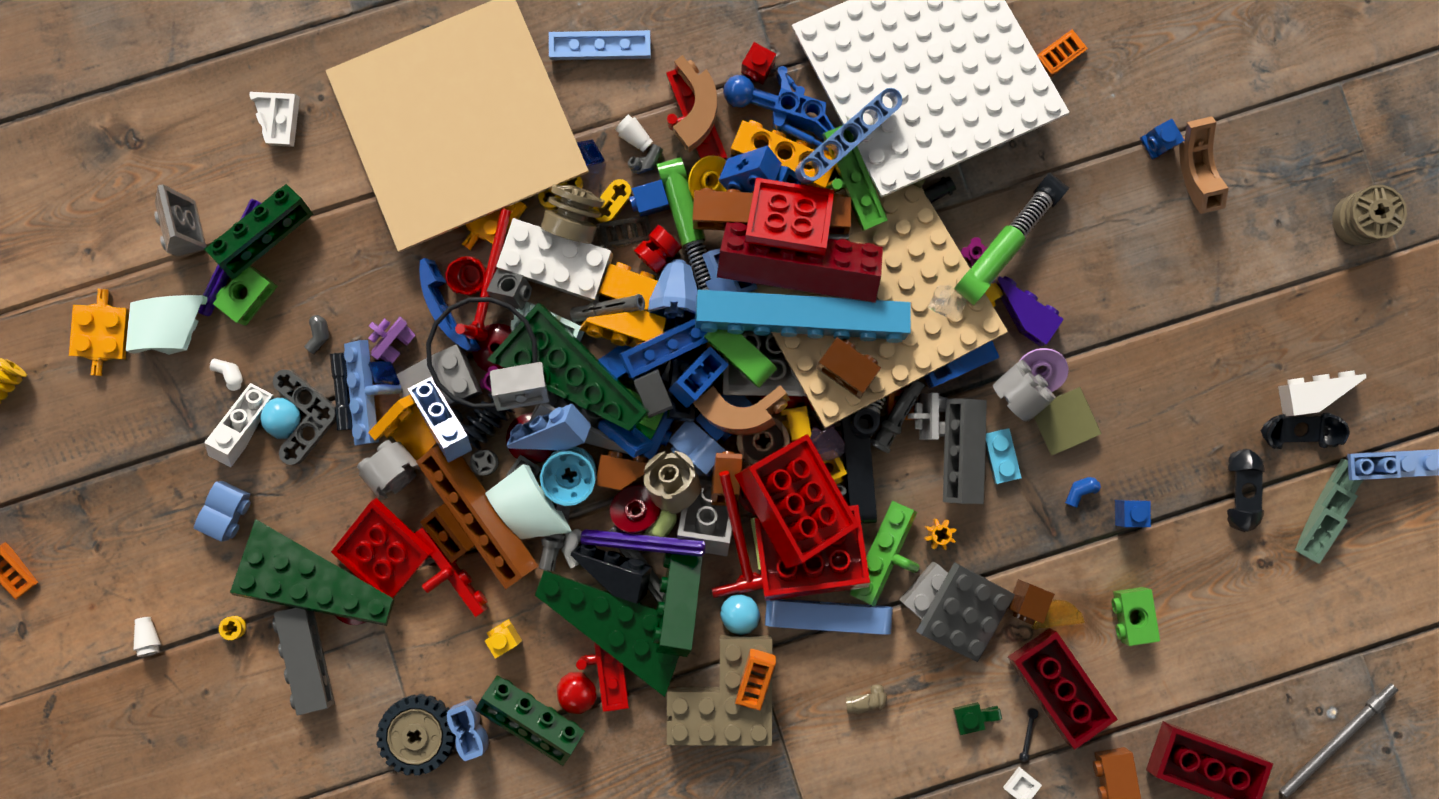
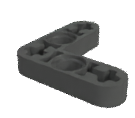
[273,370,336,465]

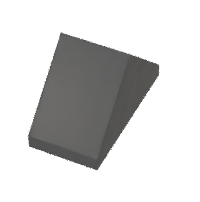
[633,366,673,418]

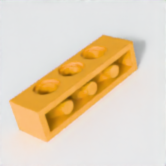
[731,120,835,188]

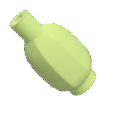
[643,509,677,537]

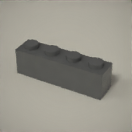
[943,399,987,504]
[273,607,335,716]

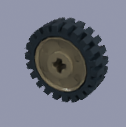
[376,694,456,776]

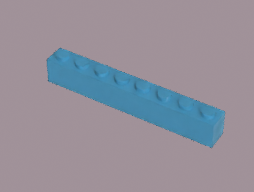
[695,290,911,343]

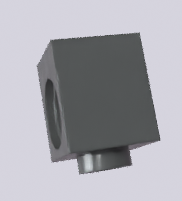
[487,269,532,310]

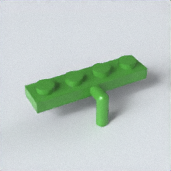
[822,126,888,231]
[850,501,920,606]

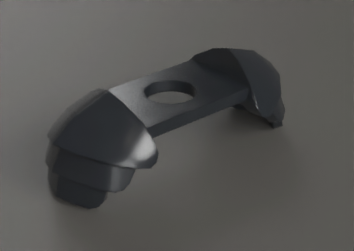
[1260,413,1350,449]
[1227,449,1265,532]

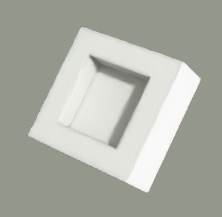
[1003,767,1042,799]

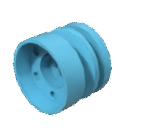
[540,446,597,506]

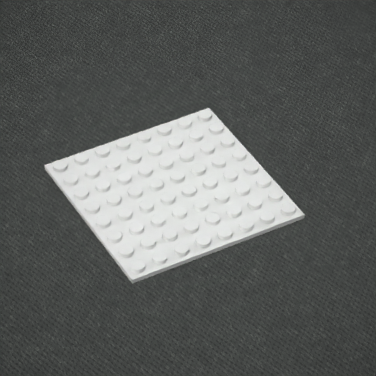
[792,0,1069,198]

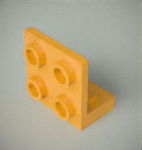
[368,395,437,461]

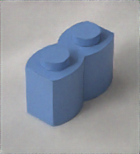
[668,421,726,477]
[193,481,251,542]
[447,699,489,761]

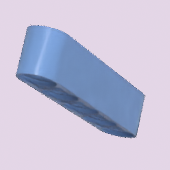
[795,88,902,184]
[765,599,893,635]

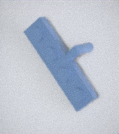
[344,340,401,445]

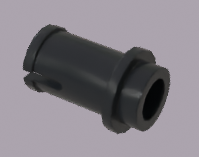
[923,176,956,204]

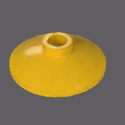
[688,155,726,199]

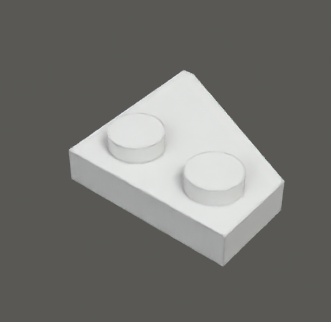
[249,92,300,147]

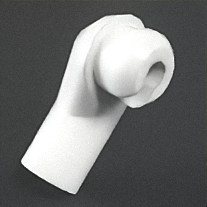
[210,359,243,391]
[562,529,582,569]

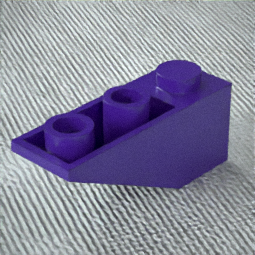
[992,275,1064,347]

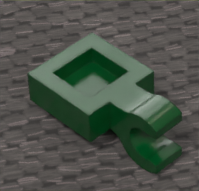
[953,702,1002,735]

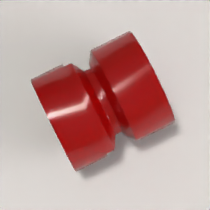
[633,225,682,274]

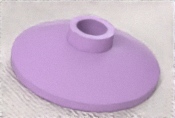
[1019,348,1068,392]

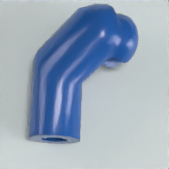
[1065,477,1101,508]

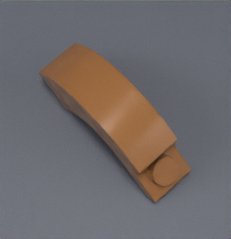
[673,55,717,153]
[1179,116,1229,214]
[693,385,790,435]

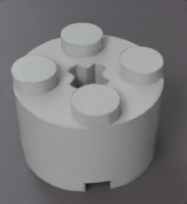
[993,360,1056,422]
[357,440,421,500]

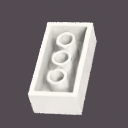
[496,218,613,301]

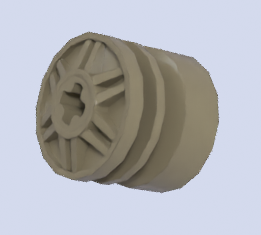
[541,184,605,244]
[1332,185,1407,246]

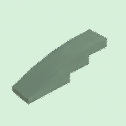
[1295,458,1363,564]

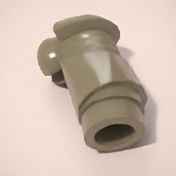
[846,685,887,715]

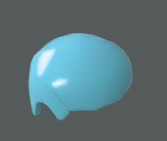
[261,398,302,439]
[720,594,760,635]

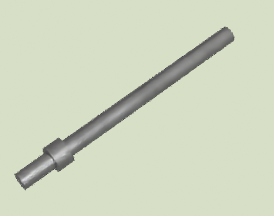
[1279,683,1398,799]

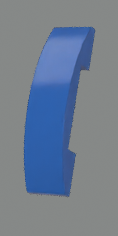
[419,258,481,351]

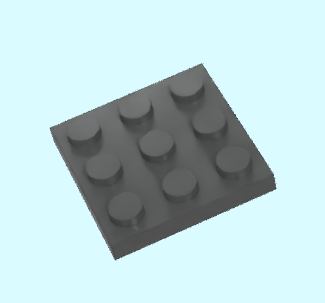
[916,562,1015,662]

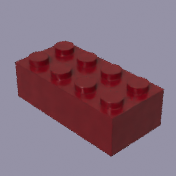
[1007,628,1118,750]
[1146,721,1273,799]

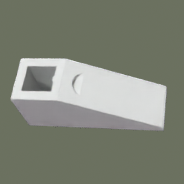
[1278,370,1366,416]
[204,383,273,467]

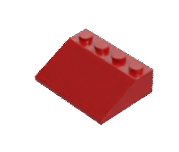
[734,434,859,568]
[754,505,870,601]

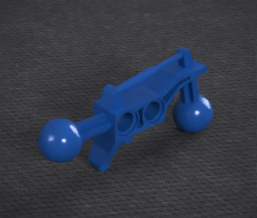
[723,66,835,152]

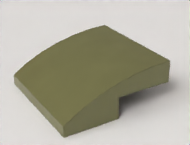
[1034,387,1102,456]

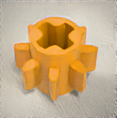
[924,519,957,550]

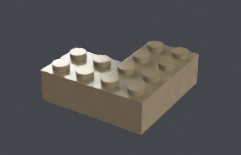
[667,635,772,746]

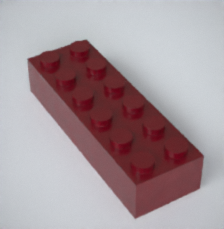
[717,222,883,303]

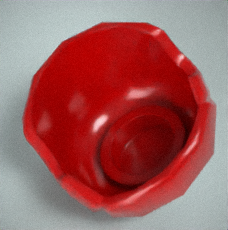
[445,256,486,295]
[557,672,597,714]

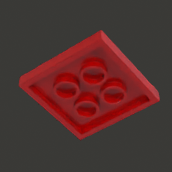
[745,178,834,255]
[331,498,433,599]

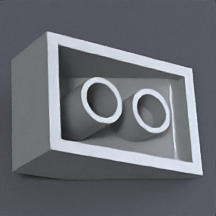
[154,184,206,256]
[392,344,483,408]
[677,473,732,556]
[899,561,948,620]

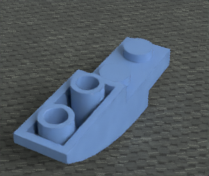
[1347,449,1439,480]

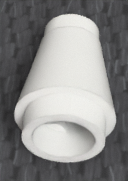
[615,114,653,152]
[133,617,161,657]

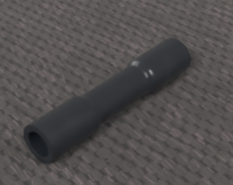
[330,353,353,431]

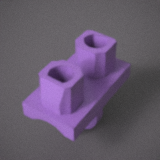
[369,316,415,364]

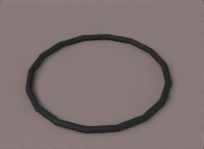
[426,297,538,409]

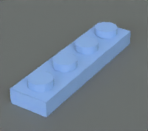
[549,30,651,60]

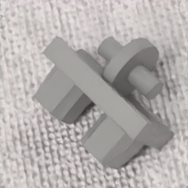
[908,393,948,440]

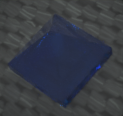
[577,139,605,166]
[368,362,400,386]

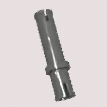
[570,294,645,323]

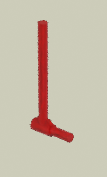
[455,209,511,342]
[711,471,763,598]

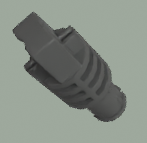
[538,501,570,571]

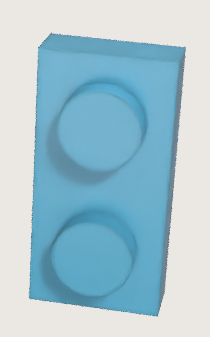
[985,428,1022,484]

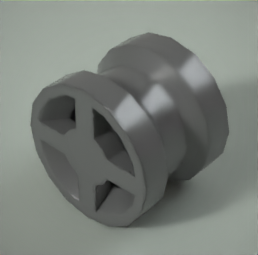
[470,450,499,475]

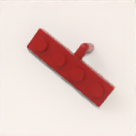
[666,69,727,160]
[415,527,488,618]
[576,642,629,712]

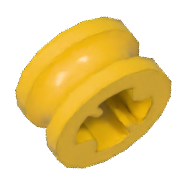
[219,616,246,640]

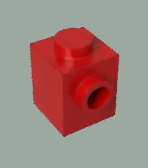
[741,42,776,85]

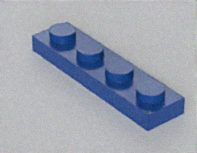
[619,318,708,378]

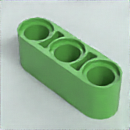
[703,329,777,388]

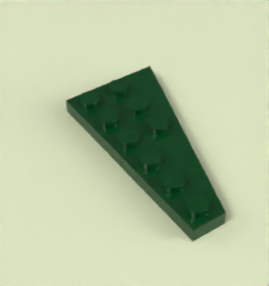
[487,303,650,431]
[230,519,394,626]
[535,570,679,697]

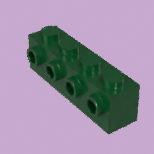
[204,184,314,280]
[653,553,703,657]
[475,675,585,766]

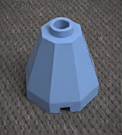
[648,259,697,323]

